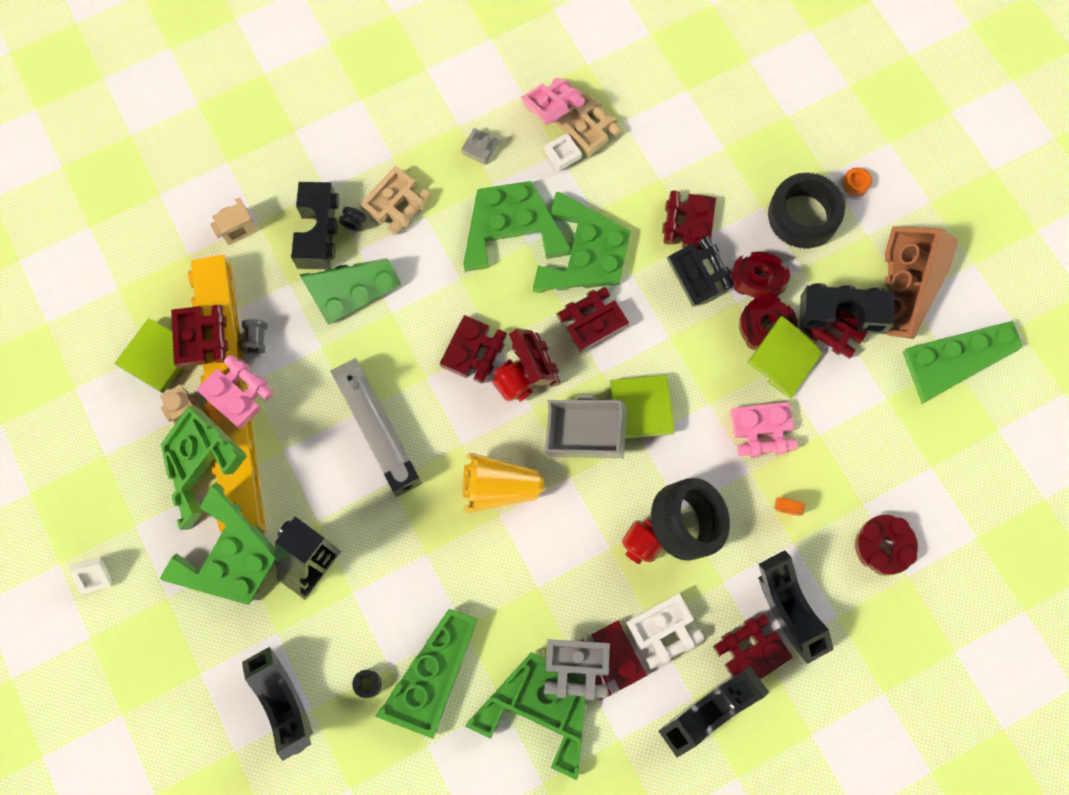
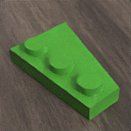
[299,258,401,325]

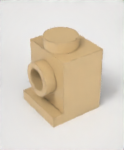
[210,197,258,245]
[160,384,198,425]

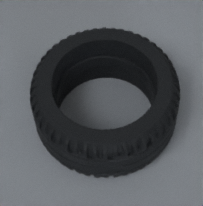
[768,172,845,249]
[651,478,730,561]

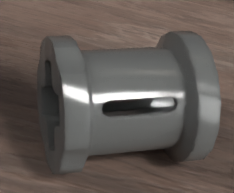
[240,319,268,354]

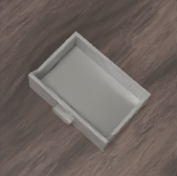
[545,395,627,459]

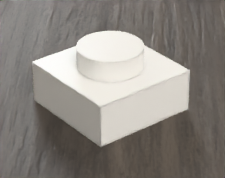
[545,133,582,171]
[69,557,112,594]

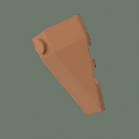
[885,226,958,339]

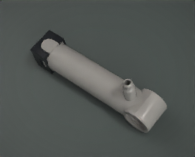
[330,358,422,497]

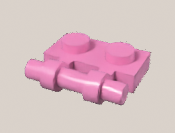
[521,78,585,126]
[196,355,274,430]
[730,402,797,458]

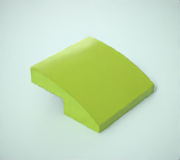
[747,316,822,398]
[114,318,182,394]
[610,375,674,439]

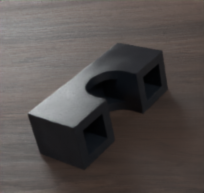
[291,182,340,269]
[800,283,894,334]

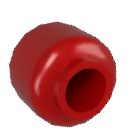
[492,359,533,402]
[622,518,663,564]

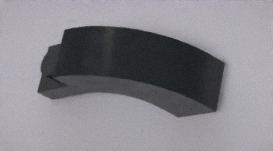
[758,550,834,664]
[242,646,313,761]
[658,666,769,758]

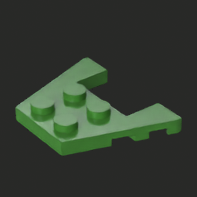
[463,181,570,272]
[533,192,631,293]
[161,406,247,530]
[160,482,276,605]
[465,652,586,780]

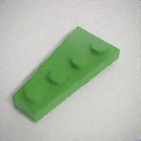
[902,321,1023,404]
[375,609,478,739]

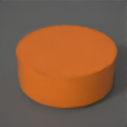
[842,167,872,196]
[774,497,806,516]

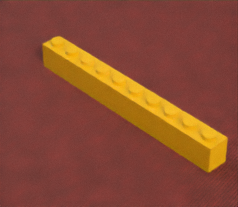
[188,254,266,533]

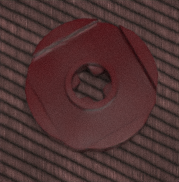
[732,251,790,302]
[739,298,797,350]
[855,515,918,576]

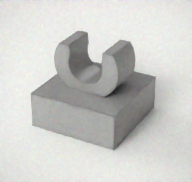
[461,128,498,165]

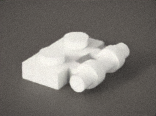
[626,593,704,669]

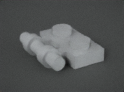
[544,639,610,701]

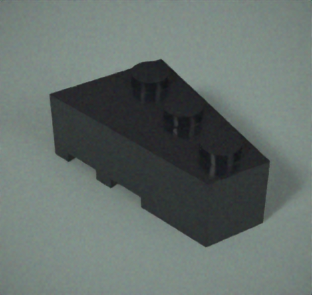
[275,516,341,600]

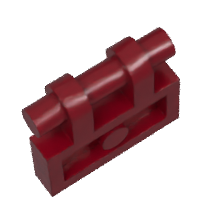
[662,190,716,251]
[556,287,629,353]
[171,305,228,368]
[801,310,868,359]
[439,315,507,384]
[509,328,561,387]
[713,613,793,680]
[579,620,647,700]

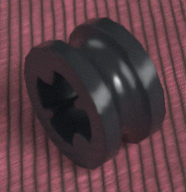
[338,207,366,231]
[352,670,382,698]

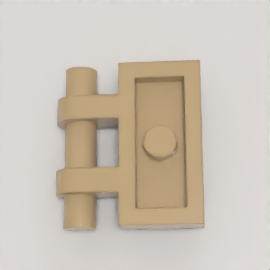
[555,93,622,157]
[359,166,431,235]

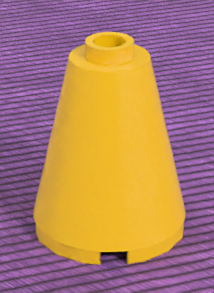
[463,453,544,513]

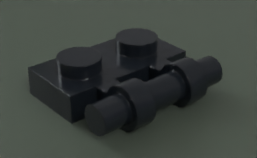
[667,236,734,307]

